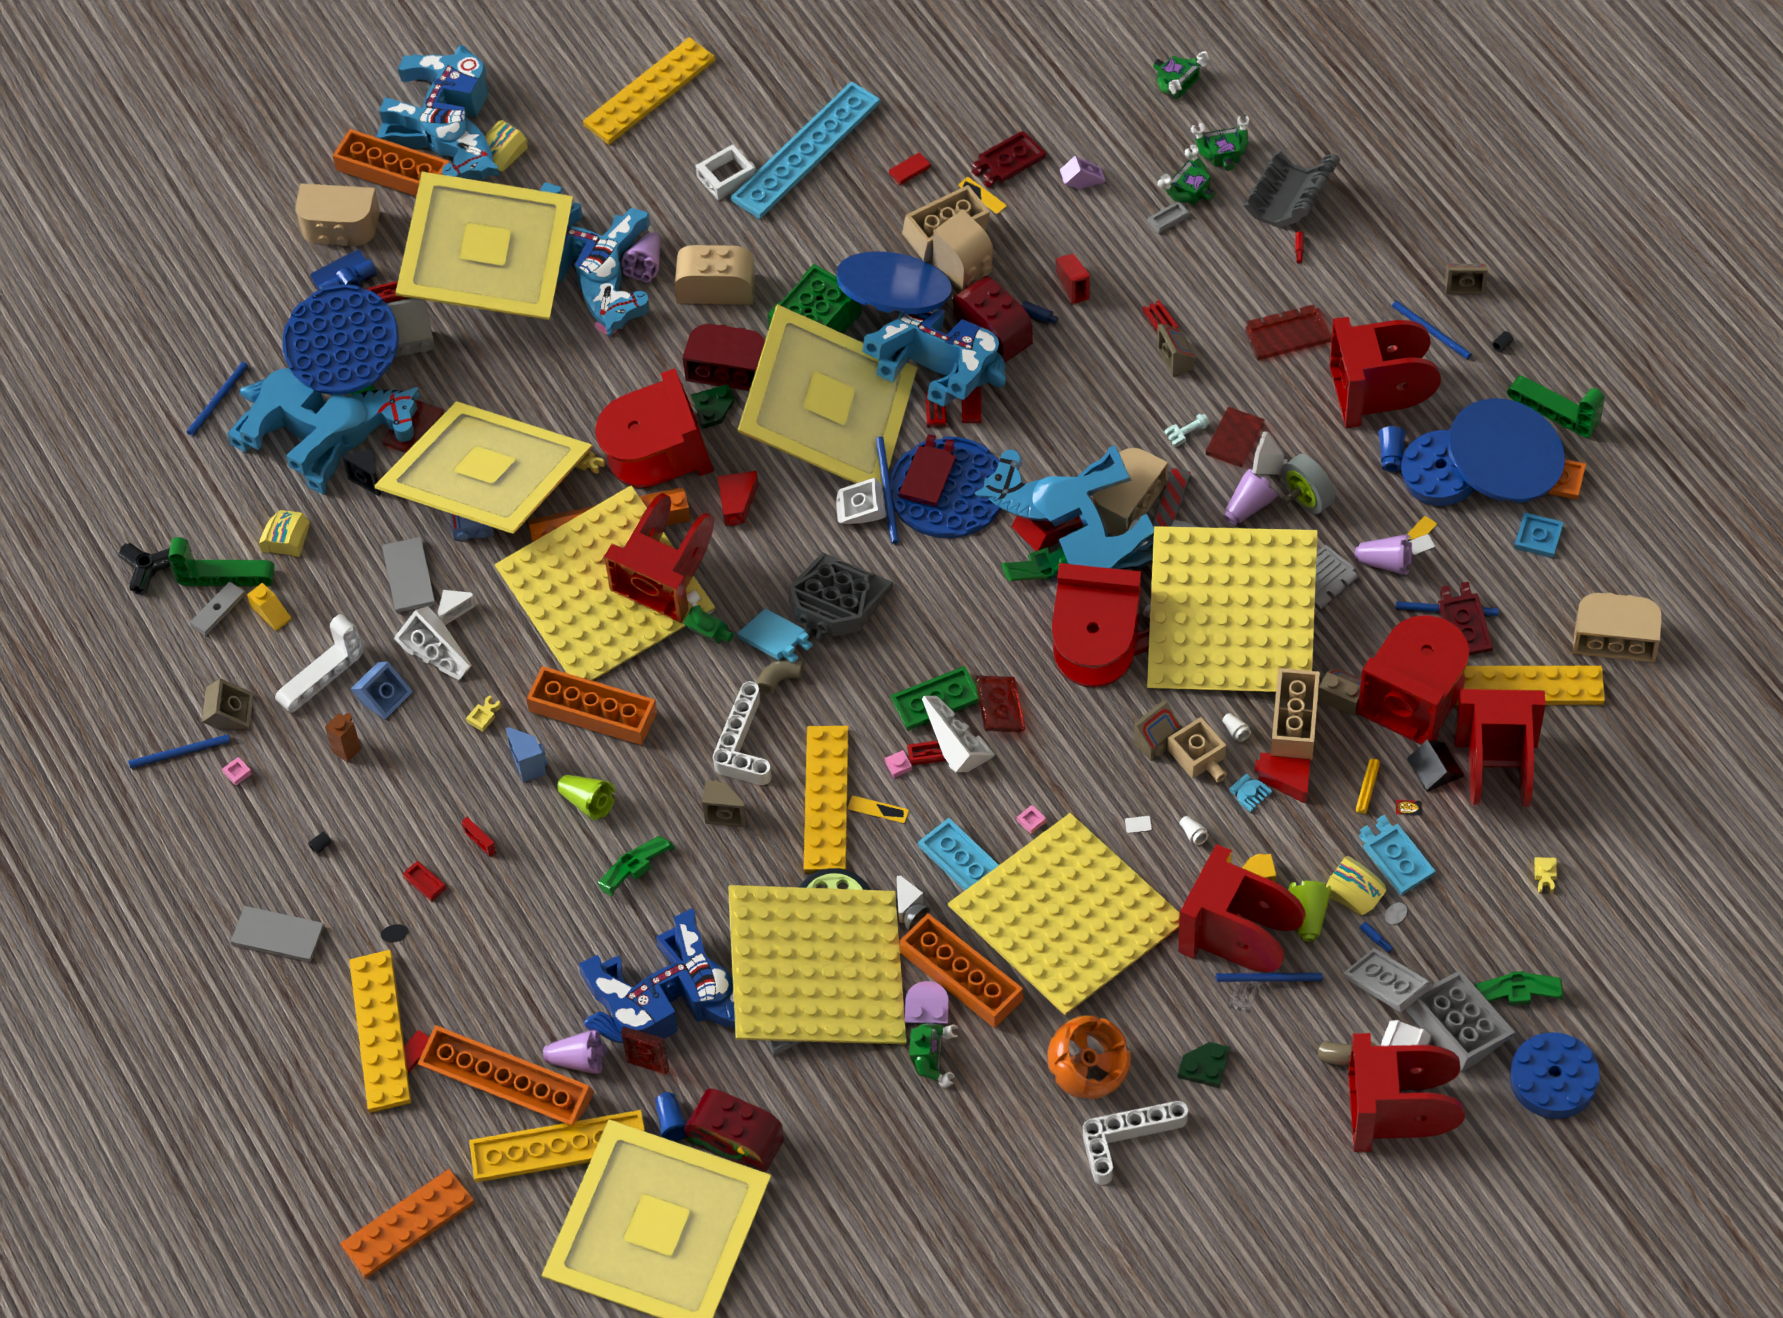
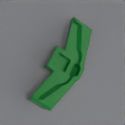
[1001,547,1068,581]
[597,836,674,897]
[1475,971,1564,1006]

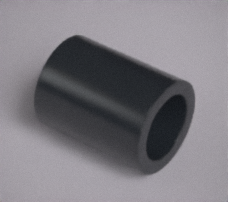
[1492,331,1514,352]
[308,831,332,854]

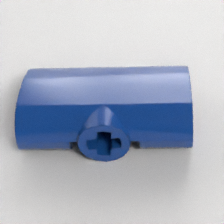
[310,249,377,290]

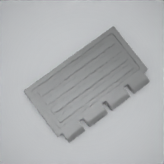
[1314,545,1358,615]

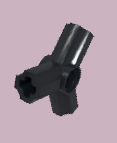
[118,543,171,595]

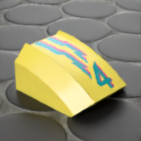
[485,120,528,171]
[259,510,310,557]
[1326,856,1386,915]

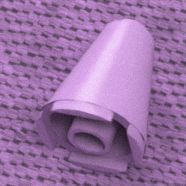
[1355,535,1412,575]

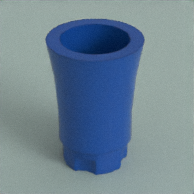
[1378,426,1406,472]
[655,1092,687,1142]

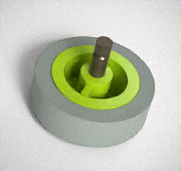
[1281,454,1335,514]

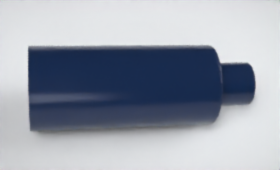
[1021,301,1059,324]

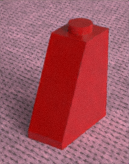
[1056,253,1090,305]
[718,471,759,526]
[1255,752,1310,803]

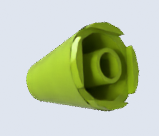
[557,774,616,821]
[1289,881,1331,942]

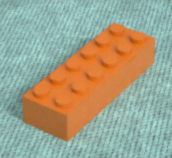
[333,129,450,196]
[526,666,658,745]
[899,913,1023,1029]

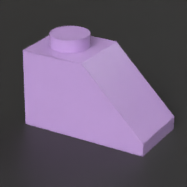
[1060,156,1106,189]

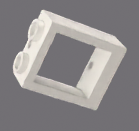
[696,144,756,201]

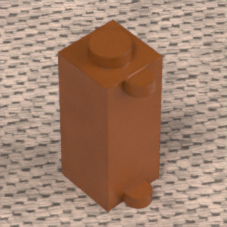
[325,713,361,763]

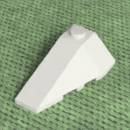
[394,606,472,680]
[922,696,995,772]

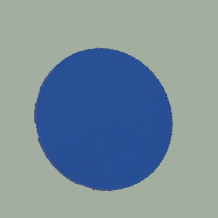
[836,252,952,314]
[282,285,399,395]
[1447,398,1565,503]
[890,437,1002,538]

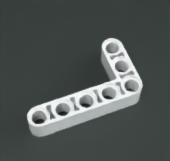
[275,614,363,713]
[713,681,772,785]
[1083,1101,1188,1185]

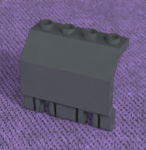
[1243,151,1340,228]

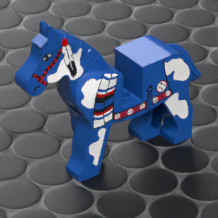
[579,908,735,1050]

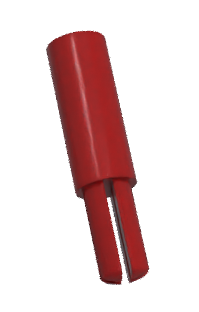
[1295,231,1304,264]

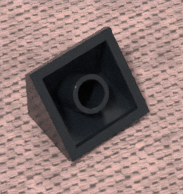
[342,449,381,496]
[1407,739,1464,792]

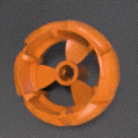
[1047,1015,1131,1100]

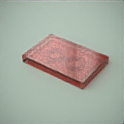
[382,400,444,453]
[1206,407,1265,467]
[974,676,1026,732]
[621,1026,669,1074]

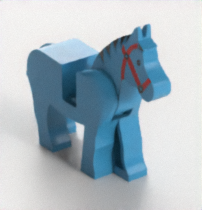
[227,368,420,495]

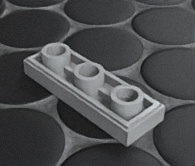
[190,582,246,636]

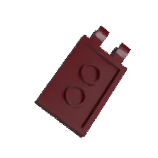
[971,130,1046,188]
[899,434,956,507]
[1438,582,1493,655]

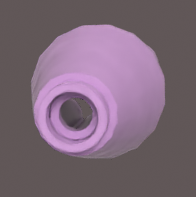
[622,232,660,283]
[1223,469,1278,526]
[543,1030,606,1074]

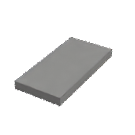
[382,537,435,613]
[230,906,325,962]
[1343,948,1432,1012]

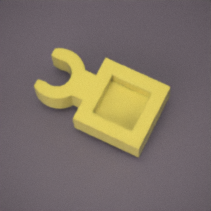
[575,451,605,473]
[466,695,501,732]
[1534,857,1557,893]

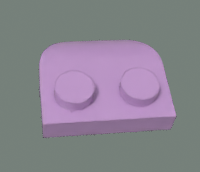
[905,981,949,1024]

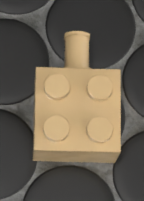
[1167,717,1227,783]

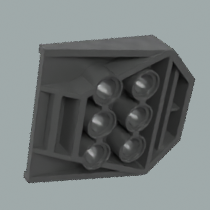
[789,552,893,643]

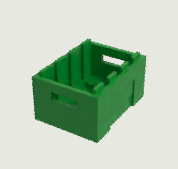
[767,264,862,334]

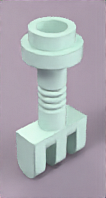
[1164,414,1210,447]

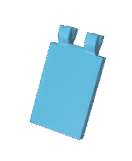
[737,608,813,663]
[1359,815,1436,895]

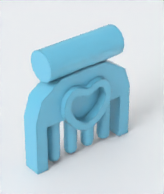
[1229,774,1272,812]

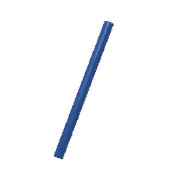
[876,436,899,544]

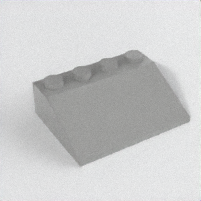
[387,298,435,357]
[1406,970,1515,1073]

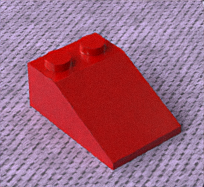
[1011,516,1083,551]

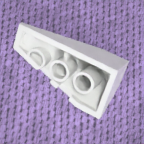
[1252,431,1288,475]

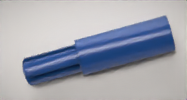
[1360,922,1393,953]

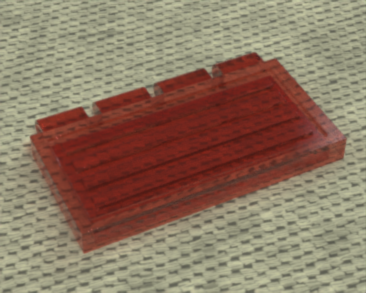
[1245,305,1332,361]

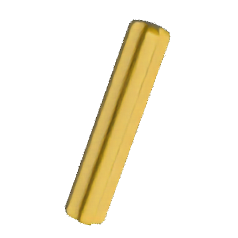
[1356,758,1380,814]

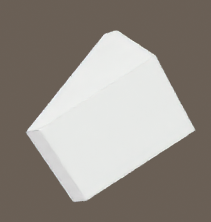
[438,590,476,625]
[897,876,924,923]

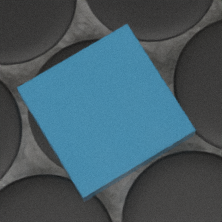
[1514,512,1564,558]

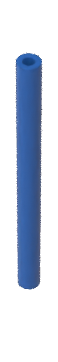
[1392,300,1472,360]
[186,362,248,436]
[1396,601,1498,617]
[128,734,230,769]
[1216,973,1323,982]

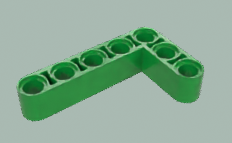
[1507,376,1605,438]
[168,537,275,586]

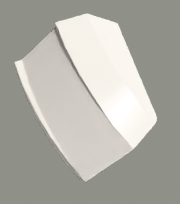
[836,478,887,524]
[1381,1020,1431,1046]

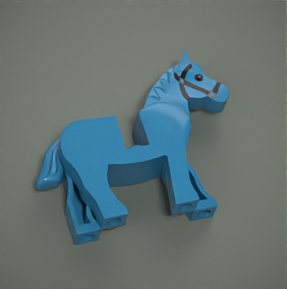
[975,445,1154,570]

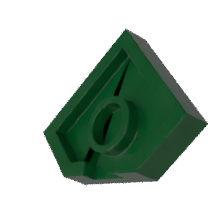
[691,384,734,429]
[1178,1042,1231,1088]

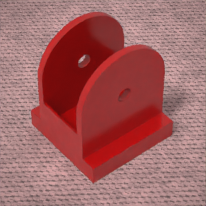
[1329,317,1441,428]
[595,368,714,488]
[604,493,714,623]
[1052,563,1142,687]
[1357,615,1469,745]
[1454,689,1546,807]
[1178,844,1306,972]
[1348,1033,1465,1152]

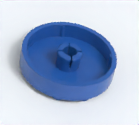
[1401,430,1475,506]
[1510,1032,1600,1119]

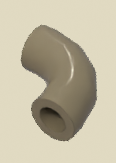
[756,658,805,695]
[1318,1041,1377,1066]

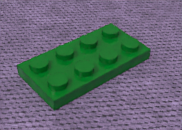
[890,666,982,731]

